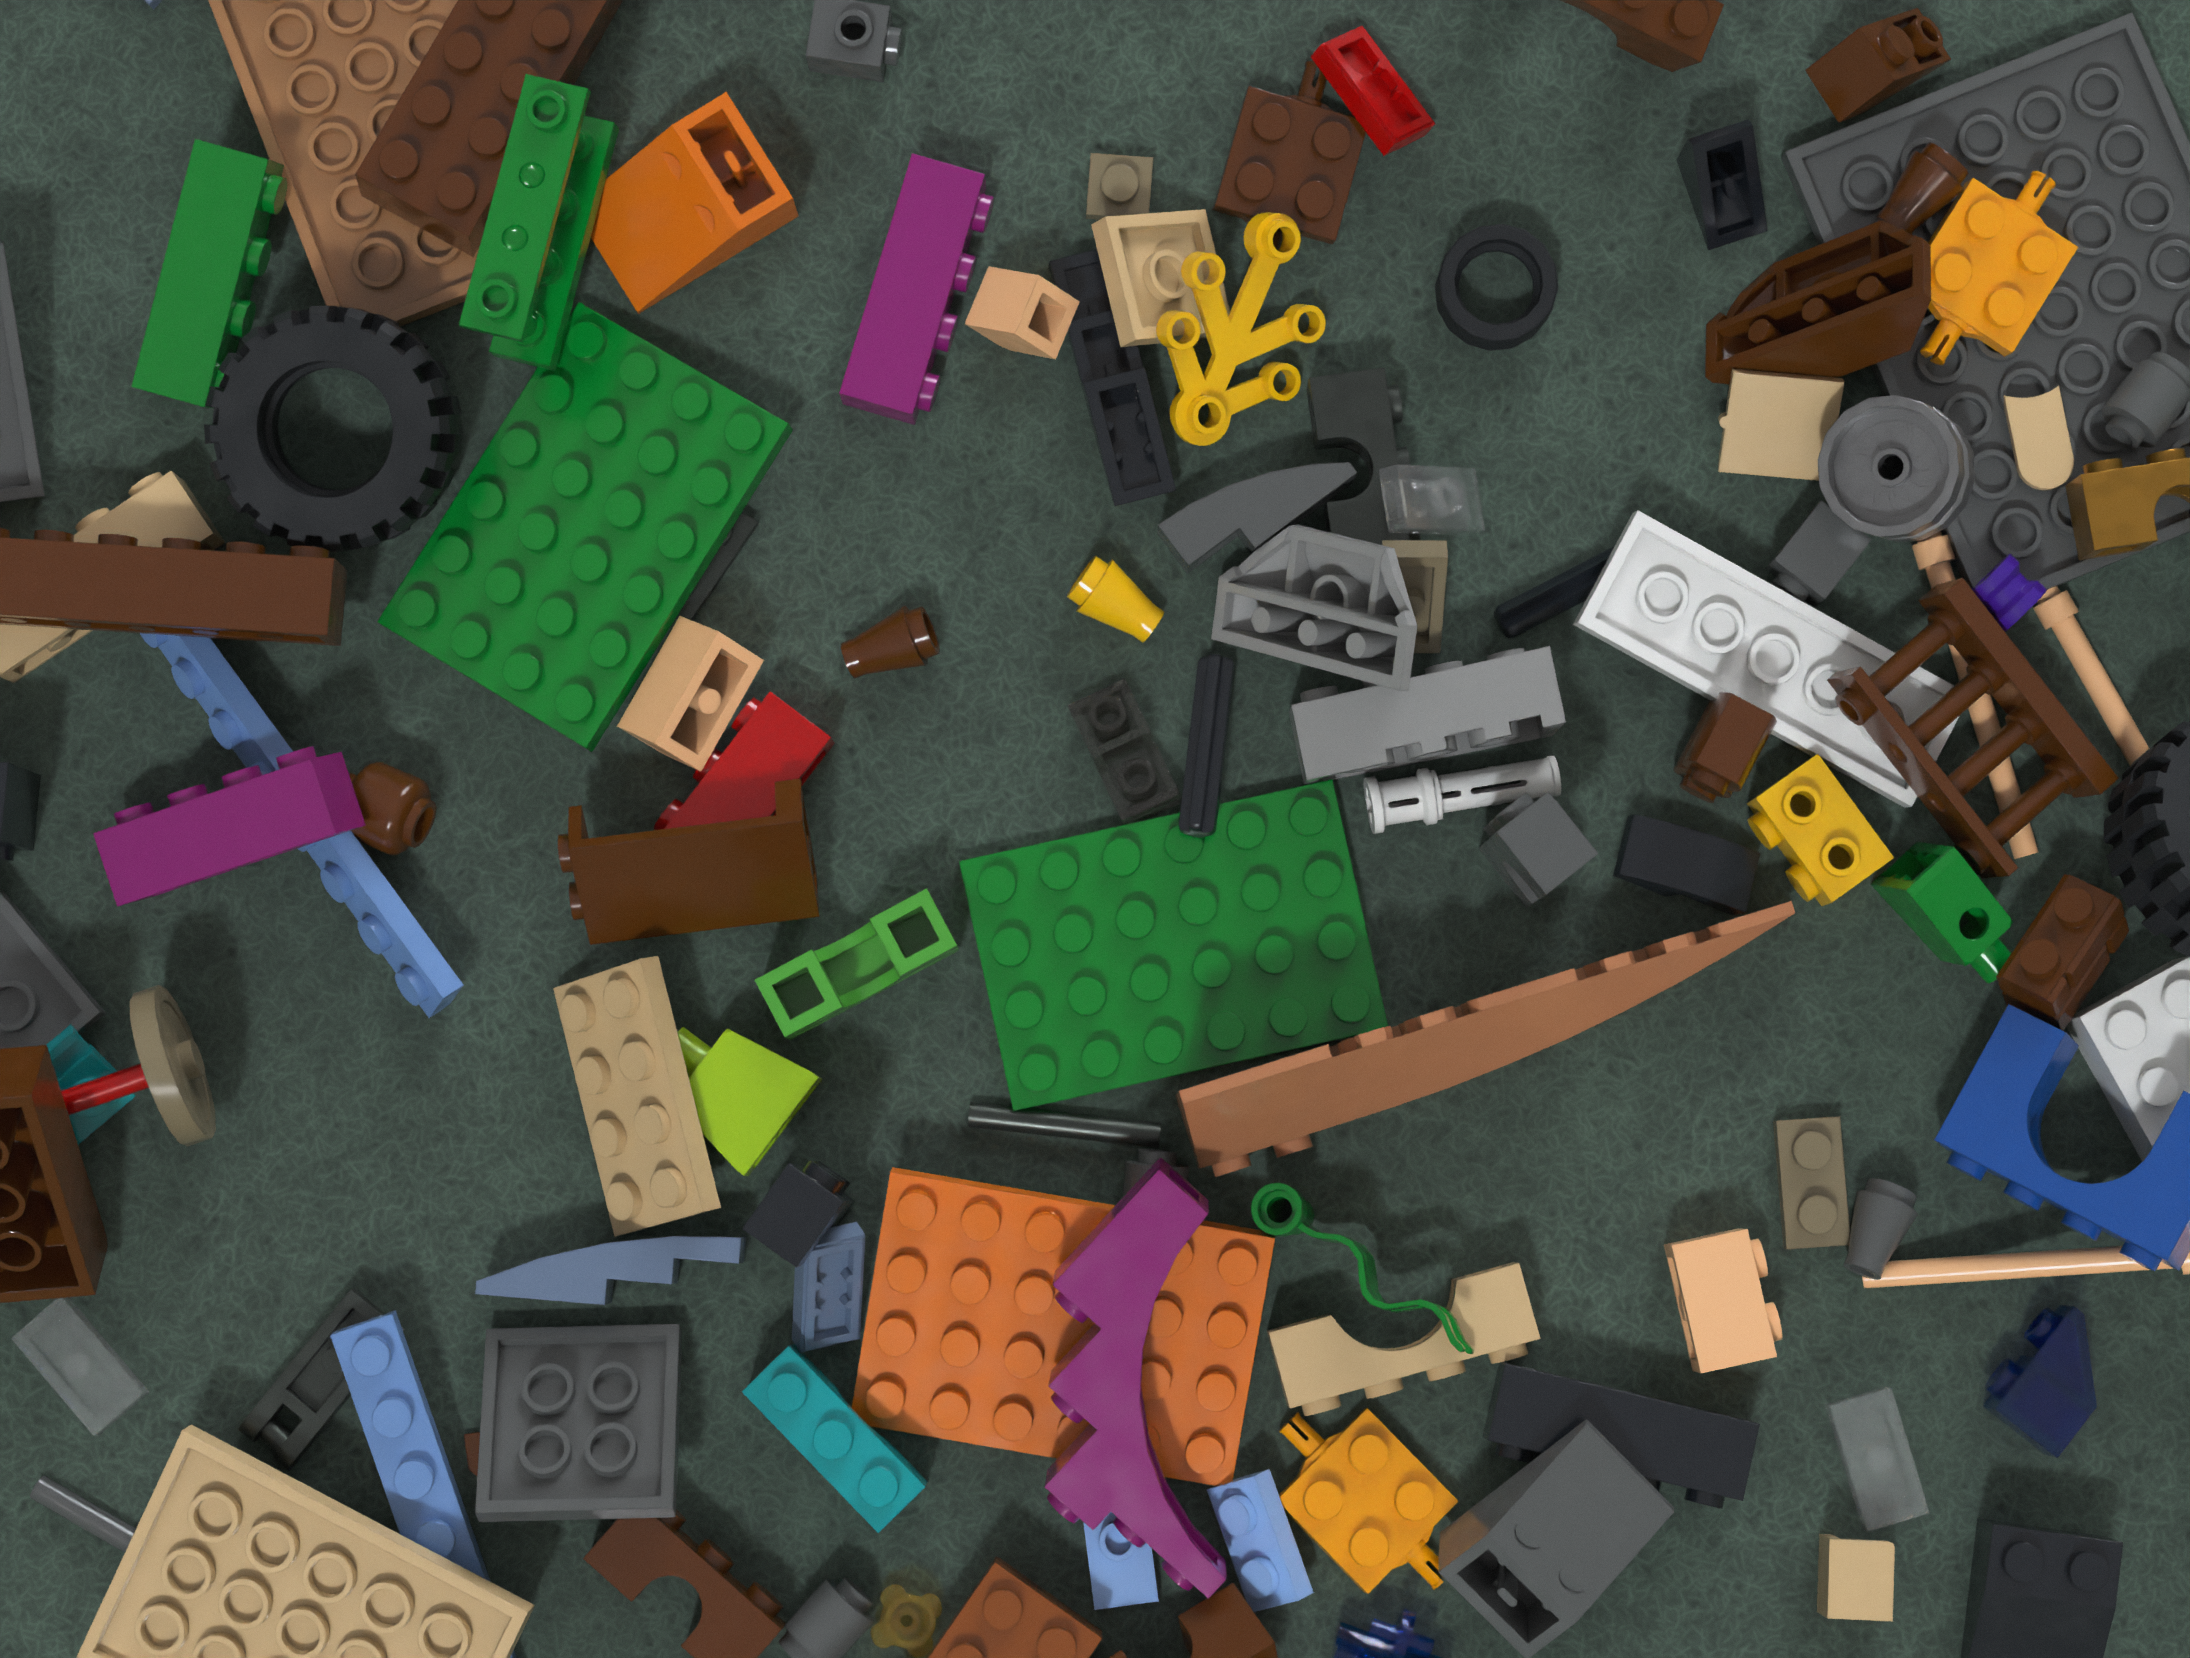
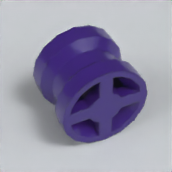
[1972,553,2047,632]

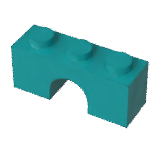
[742,1343,928,1533]

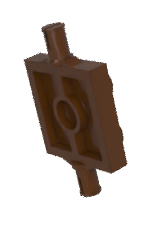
[1212,61,1366,266]

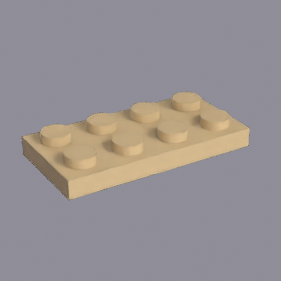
[553,956,721,1237]

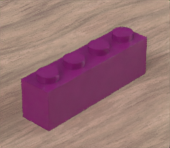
[839,153,994,425]
[93,746,366,907]

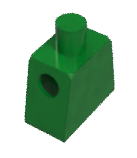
[1870,842,2013,983]

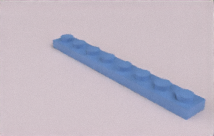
[140,633,464,1018]

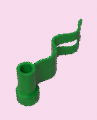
[1251,1183,1474,1355]

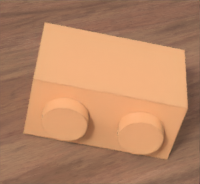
[617,616,764,772]
[1664,1228,1783,1373]

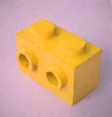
[1746,754,1894,906]

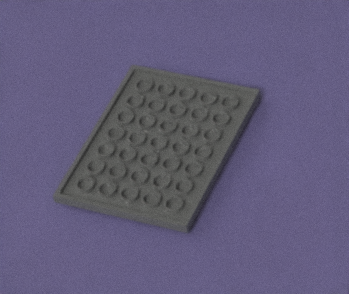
[1781,13,2190,590]

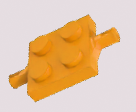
[1920,171,2078,365]
[1279,1408,1459,1594]

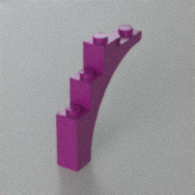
[1044,1157,1226,1599]

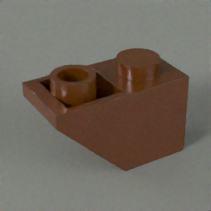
[1805,8,1951,122]

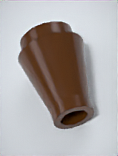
[1876,142,1969,234]
[841,606,940,679]

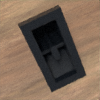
[1676,119,1768,250]

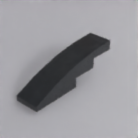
[1049,249,1176,506]

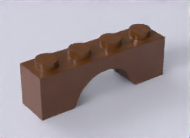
[1560,0,1724,72]

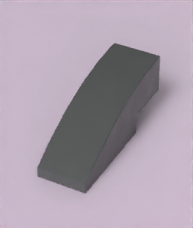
[1157,462,1357,574]

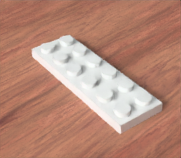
[1573,510,1959,808]

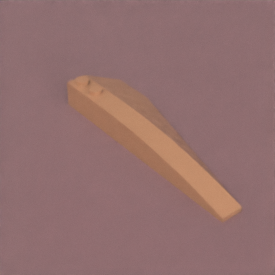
[1175,901,1795,1177]

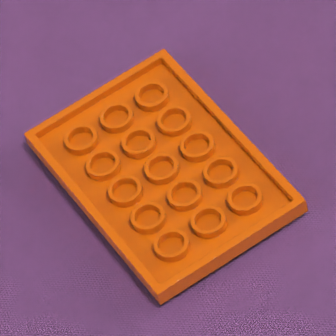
[852,1167,1275,1486]

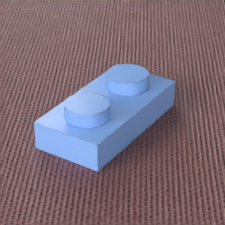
[1207,1469,1314,1612]

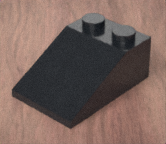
[1961,1518,2123,1658]

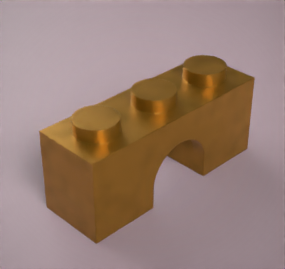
[2065,448,2190,560]

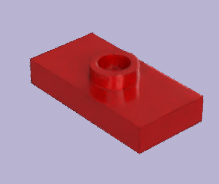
[1311,26,1435,156]

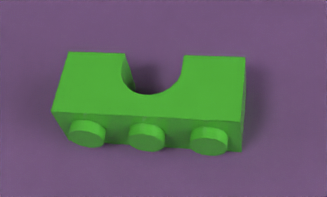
[755,888,960,1040]

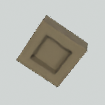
[1086,153,1153,220]

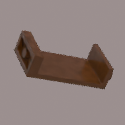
[558,779,820,945]

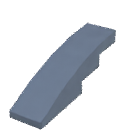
[475,1236,746,1305]

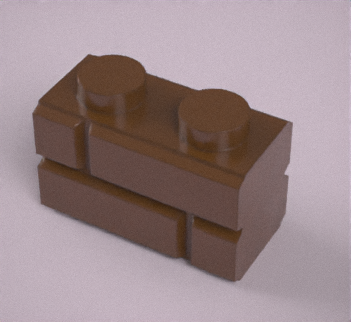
[1996,874,2129,1031]

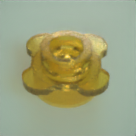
[870,1584,942,1657]

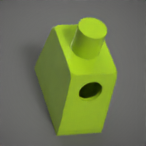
[677,1027,822,1176]

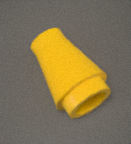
[1067,555,1165,643]

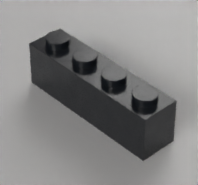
[1482,1362,1760,1509]

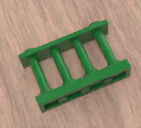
[459,74,619,371]

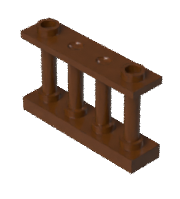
[1827,578,2119,878]

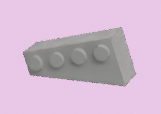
[1289,646,1566,785]

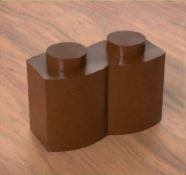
[1673,692,1777,803]

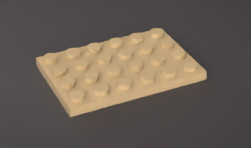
[76,1425,535,1658]

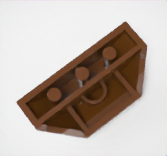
[1705,220,1931,384]

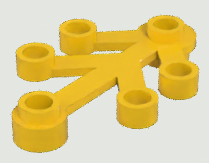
[1156,212,1326,446]

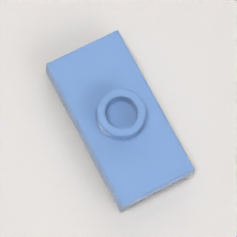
[1083,1512,1159,1610]

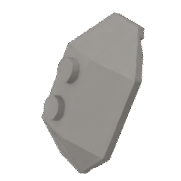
[1211,525,1417,691]

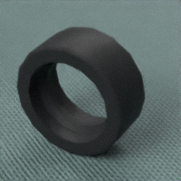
[1435,224,1558,351]

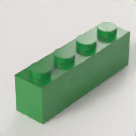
[131,139,287,409]

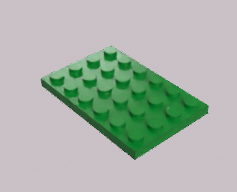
[377,302,793,752]
[959,779,1388,1111]

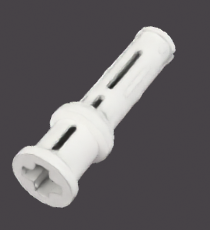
[1363,756,1561,834]

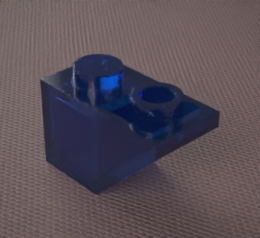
[1983,1305,2097,1458]

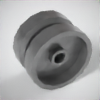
[1818,395,1975,542]

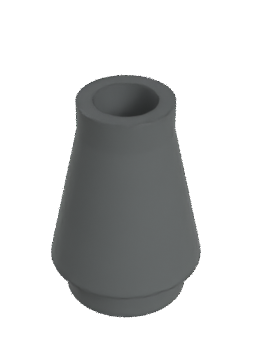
[1844,1178,1918,1280]

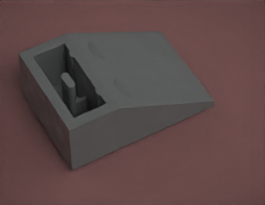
[1438,1419,1674,1658]

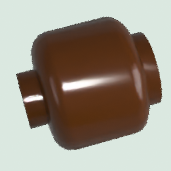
[349,761,437,855]

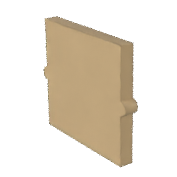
[1718,369,1844,481]

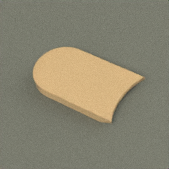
[2003,386,2074,491]

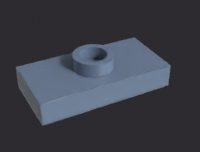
[792,1222,865,1353]

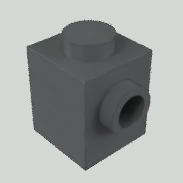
[805,0,902,82]

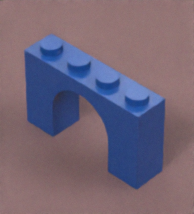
[1934,1004,2190,1272]

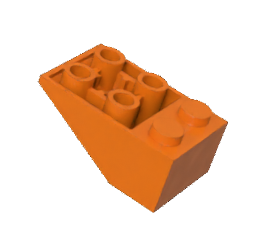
[591,92,799,314]

